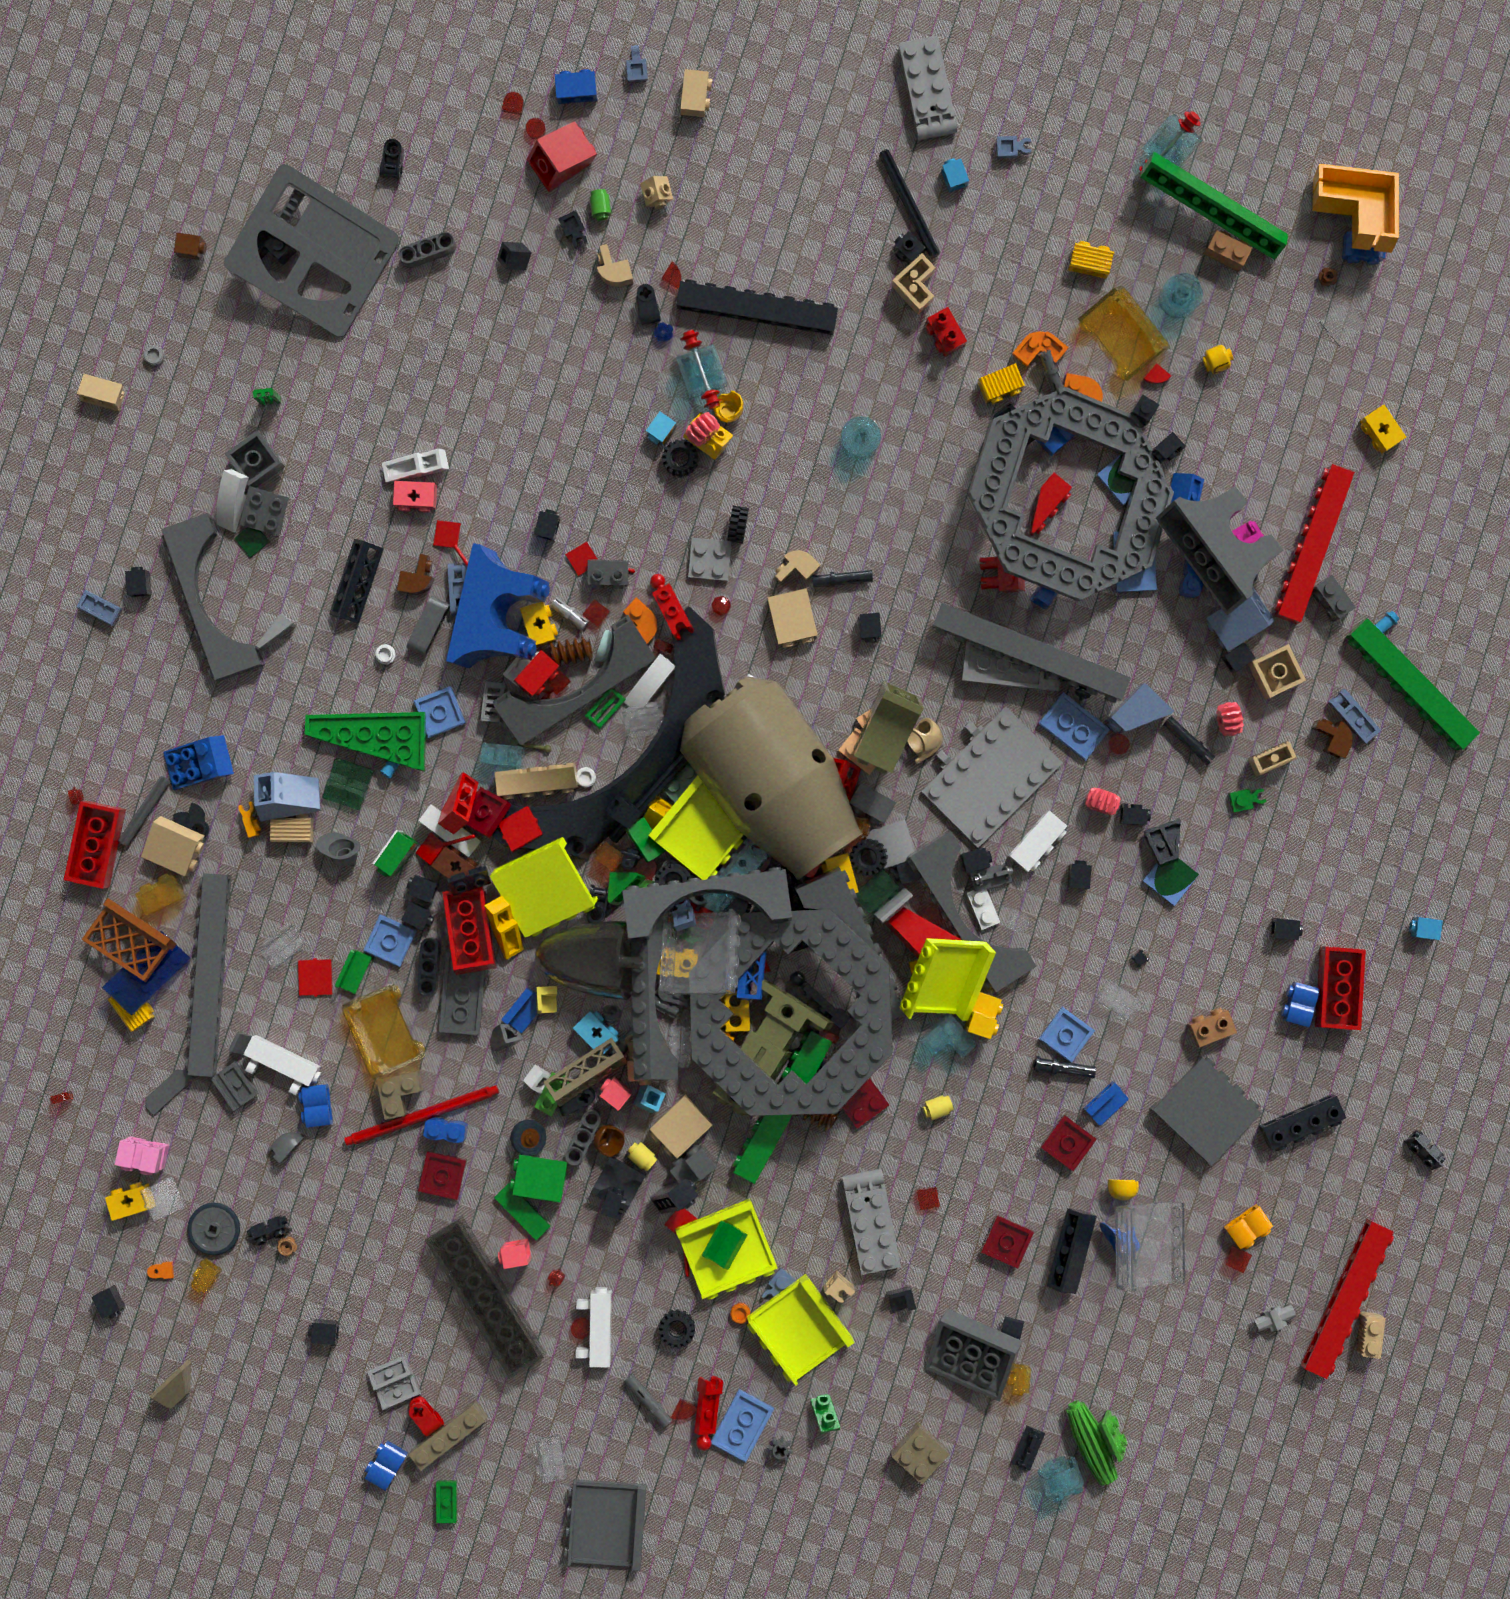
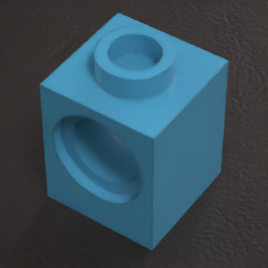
[941,158,969,193]
[1409,917,1443,940]

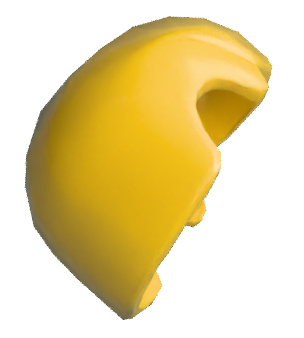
[713,391,744,423]
[1108,1179,1139,1200]

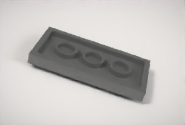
[439,951,486,1035]

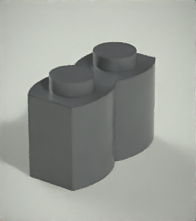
[850,783,896,825]

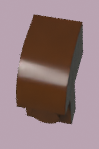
[397,554,434,595]
[1312,718,1353,759]

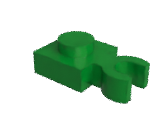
[1228,789,1267,813]

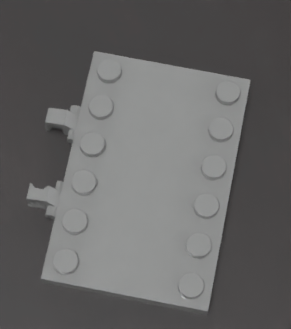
[921,707,1062,848]

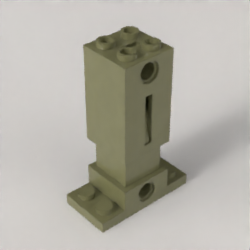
[713,979,834,1116]

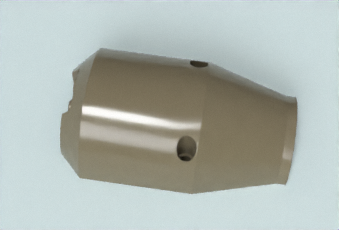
[680,677,863,880]

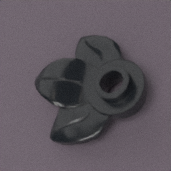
[173,803,210,838]

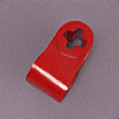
[409,1396,444,1437]

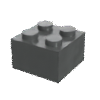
[225,430,285,488]

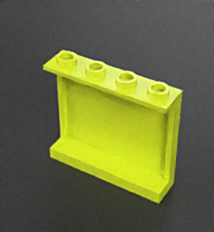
[648,775,744,880]
[490,837,598,938]
[899,938,996,1021]
[675,1198,778,1300]
[747,1274,855,1386]

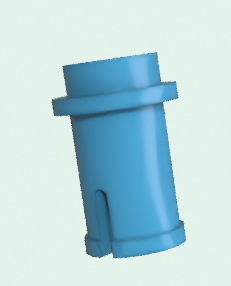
[1375,611,1400,633]
[380,761,399,779]

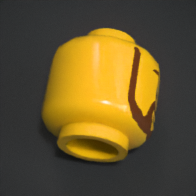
[1202,345,1234,374]

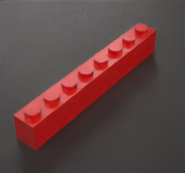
[1273,464,1355,624]
[1300,1219,1394,1379]

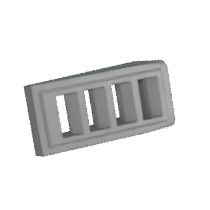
[256,614,296,650]
[481,682,505,723]

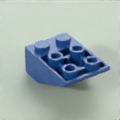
[163,735,234,790]

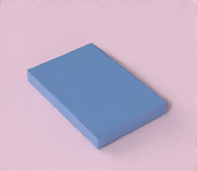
[1113,532,1157,592]
[1038,692,1110,761]
[711,1389,774,1463]

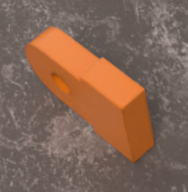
[147,1261,174,1279]

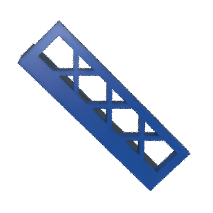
[737,951,766,1001]

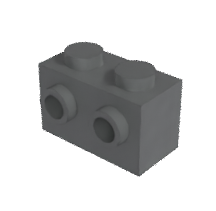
[588,559,629,589]
[1312,575,1356,621]

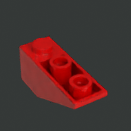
[1029,472,1072,536]

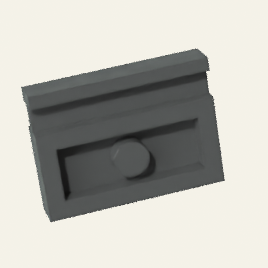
[210,1061,259,1111]

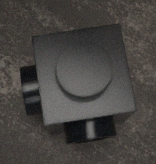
[894,231,926,265]

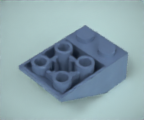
[254,772,321,821]

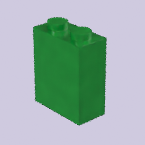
[509,1155,568,1204]

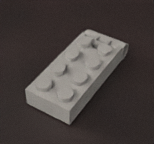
[898,35,957,141]
[961,641,1061,692]
[842,1169,901,1275]

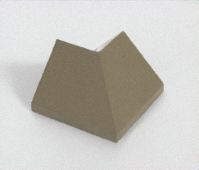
[150,1359,191,1409]

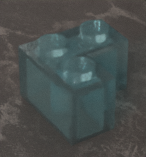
[919,1014,977,1058]

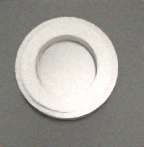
[577,767,596,787]

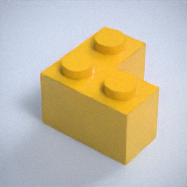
[964,992,1003,1039]

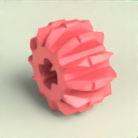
[685,412,720,447]
[1216,702,1244,736]
[1085,787,1121,815]

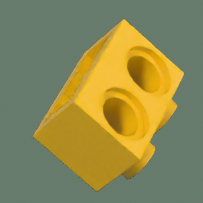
[721,990,750,1032]

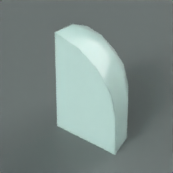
[595,629,612,662]

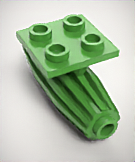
[1066,1400,1128,1486]

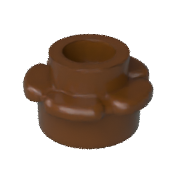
[1318,267,1338,287]

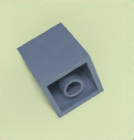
[1207,587,1275,651]
[1106,683,1174,734]

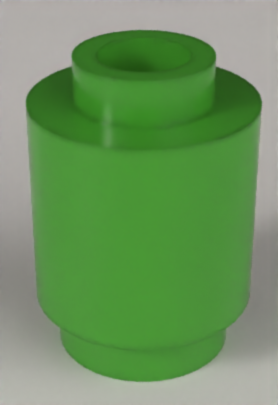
[589,189,612,221]

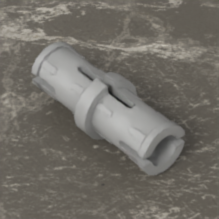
[550,597,589,631]

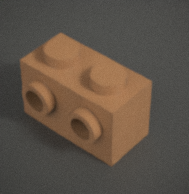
[1204,230,1252,272]
[1187,1007,1237,1047]

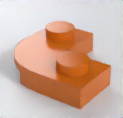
[1012,331,1069,367]
[1064,373,1103,402]
[623,597,657,644]

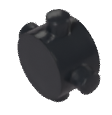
[1131,950,1149,967]

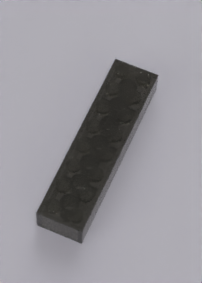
[425,1215,546,1379]

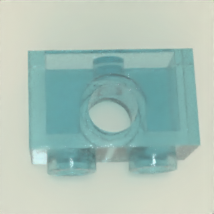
[481,743,525,768]

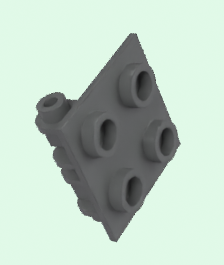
[239,486,289,536]

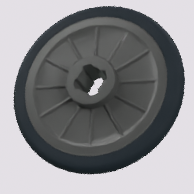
[188,1203,240,1255]

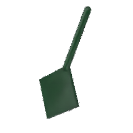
[234,487,270,558]

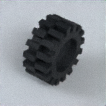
[662,439,698,477]
[727,505,749,544]
[849,839,888,876]
[655,863,691,886]
[659,1309,695,1349]

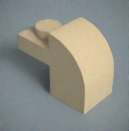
[597,244,634,287]
[775,550,821,584]

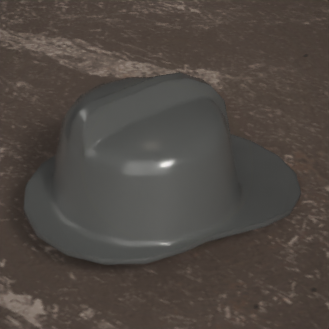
[316,832,361,867]

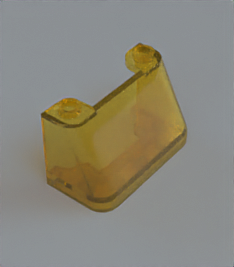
[1078,286,1170,381]
[342,983,426,1079]

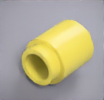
[922,1095,954,1121]
[627,1142,657,1171]

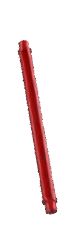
[344,1085,500,1146]

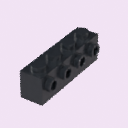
[1259,1094,1346,1151]
[650,1179,699,1214]
[1047,1208,1097,1294]

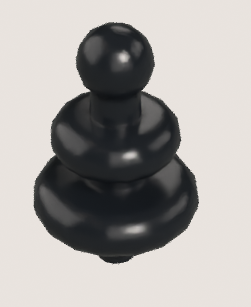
[1075,686,1091,701]

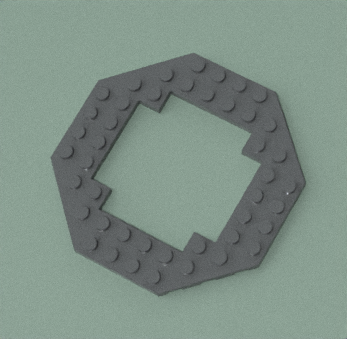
[967,387,1174,601]
[690,909,893,1116]

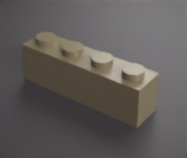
[409,1400,488,1471]

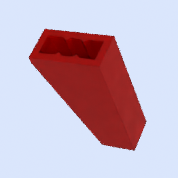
[885,907,961,959]

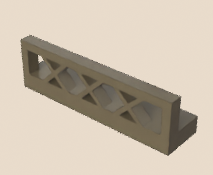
[544,1038,627,1107]

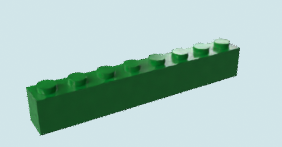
[1140,152,1288,260]
[1346,618,1480,751]
[732,1029,832,1184]

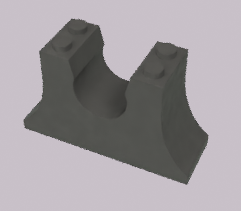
[1155,486,1283,615]

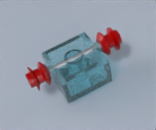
[1139,111,1203,175]
[676,330,727,410]

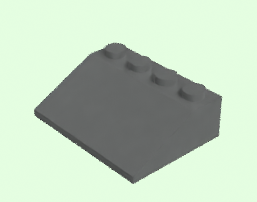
[925,1309,1022,1402]

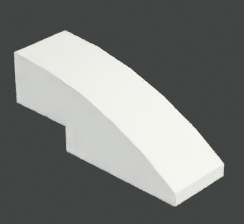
[382,449,449,483]
[216,469,249,532]
[624,654,675,714]
[419,804,481,857]

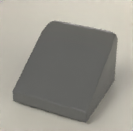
[229,1031,252,1055]

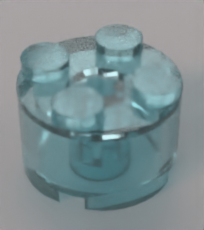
[1159,273,1203,318]
[840,416,881,460]
[1037,1456,1084,1502]

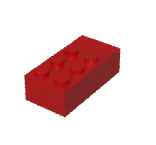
[64,801,126,889]
[443,886,496,975]
[1315,946,1366,1030]

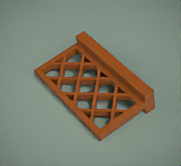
[81,898,177,982]

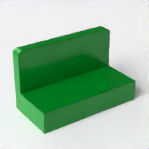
[626,818,666,863]
[334,949,373,994]
[702,1221,748,1270]

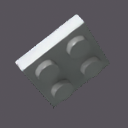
[688,538,732,582]

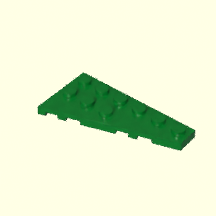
[305,712,426,772]

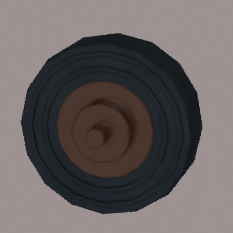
[510,1119,547,1156]

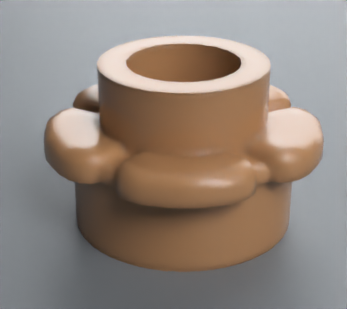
[277,1236,297,1257]

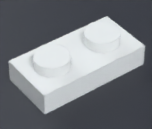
[966,889,1000,930]

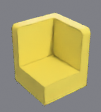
[536,986,557,1014]

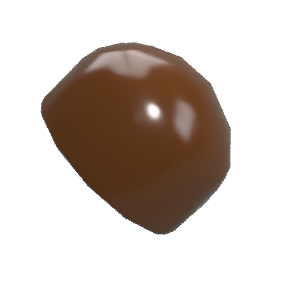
[593,1124,625,1157]

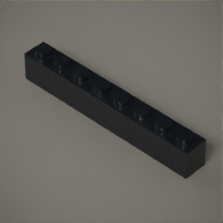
[676,279,838,335]

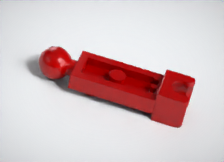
[650,574,694,640]
[694,1376,723,1451]

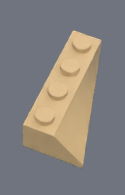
[495,763,578,800]

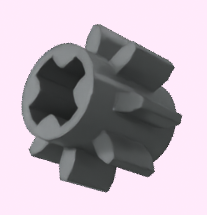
[768,1435,793,1463]

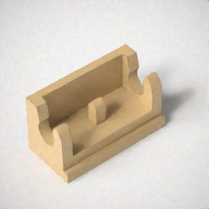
[77,374,125,412]
[824,1270,855,1303]

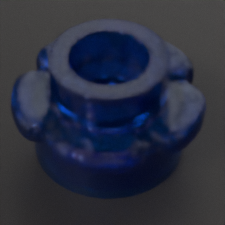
[654,322,673,342]

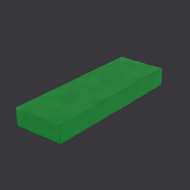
[494,1183,551,1240]

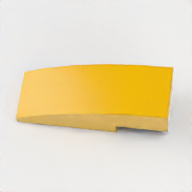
[484,896,524,960]

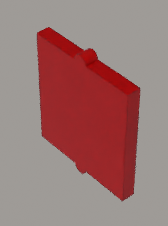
[499,806,543,852]
[298,958,333,997]

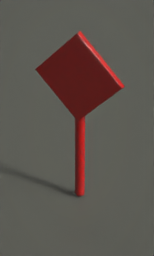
[433,520,468,567]
[565,541,635,576]
[415,833,475,865]
[664,1208,698,1277]

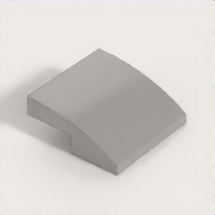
[864,820,915,868]
[873,888,914,925]
[367,1355,422,1410]

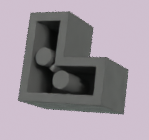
[670,1144,717,1183]

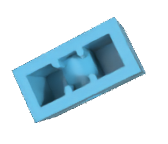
[573,1010,619,1055]

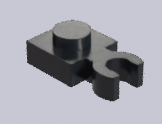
[558,210,588,249]

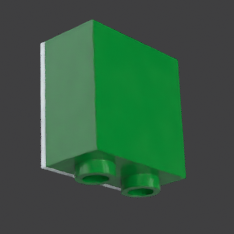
[372,830,419,877]

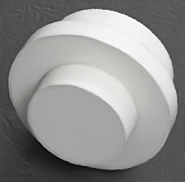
[375,644,396,665]

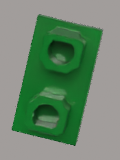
[810,1394,841,1435]

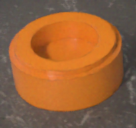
[730,1303,750,1324]

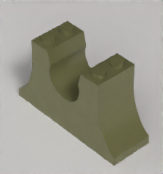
[854,681,924,774]

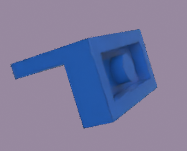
[1171,473,1204,503]
[501,987,537,1033]
[1083,1081,1128,1125]

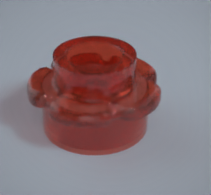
[68,786,84,806]
[547,1269,565,1288]

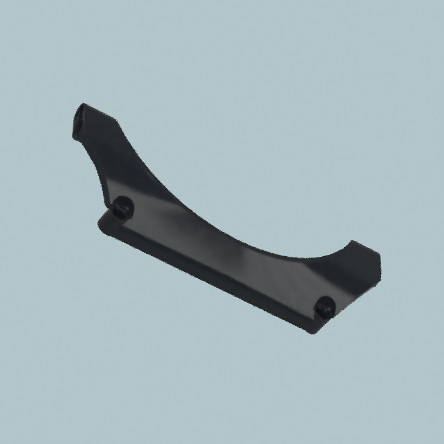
[492,606,725,860]

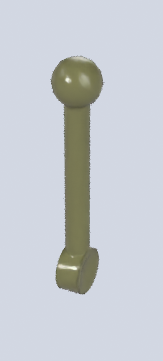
[510,738,552,753]

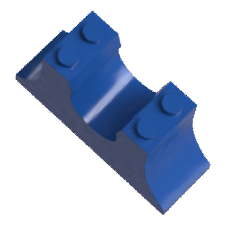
[446,543,550,669]

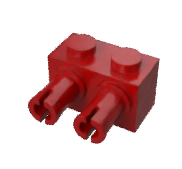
[925,307,967,357]
[979,556,1025,593]
[513,650,559,697]

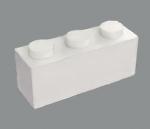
[1008,810,1067,872]

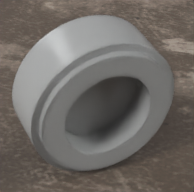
[144,345,165,366]

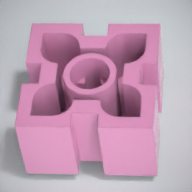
[115,1136,169,1175]

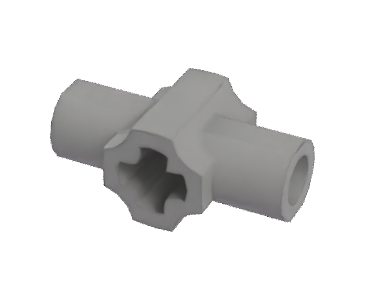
[1253,1305,1296,1332]

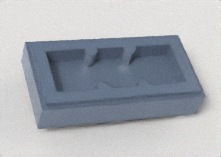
[76,590,122,626]

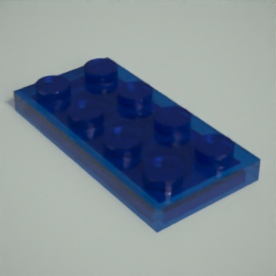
[102,931,191,1017]

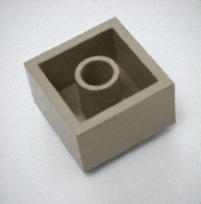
[891,1422,949,1485]

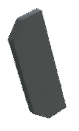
[146,1070,194,1115]

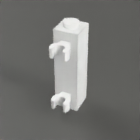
[243,1035,321,1095]
[576,1287,612,1367]

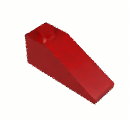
[438,772,479,835]

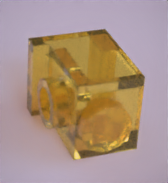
[191,1258,222,1293]
[1008,1364,1031,1396]

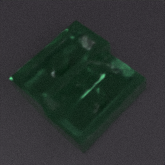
[322,758,374,811]

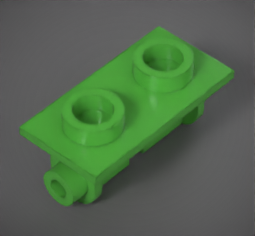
[535,1072,570,1117]

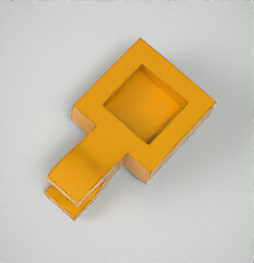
[238,802,261,838]

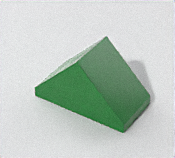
[608,872,646,906]

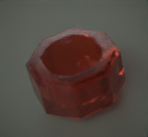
[711,596,731,616]
[653,639,674,655]

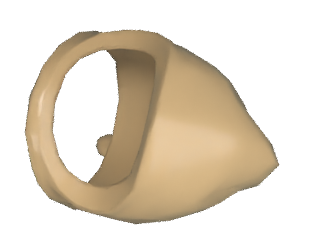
[907,718,943,764]

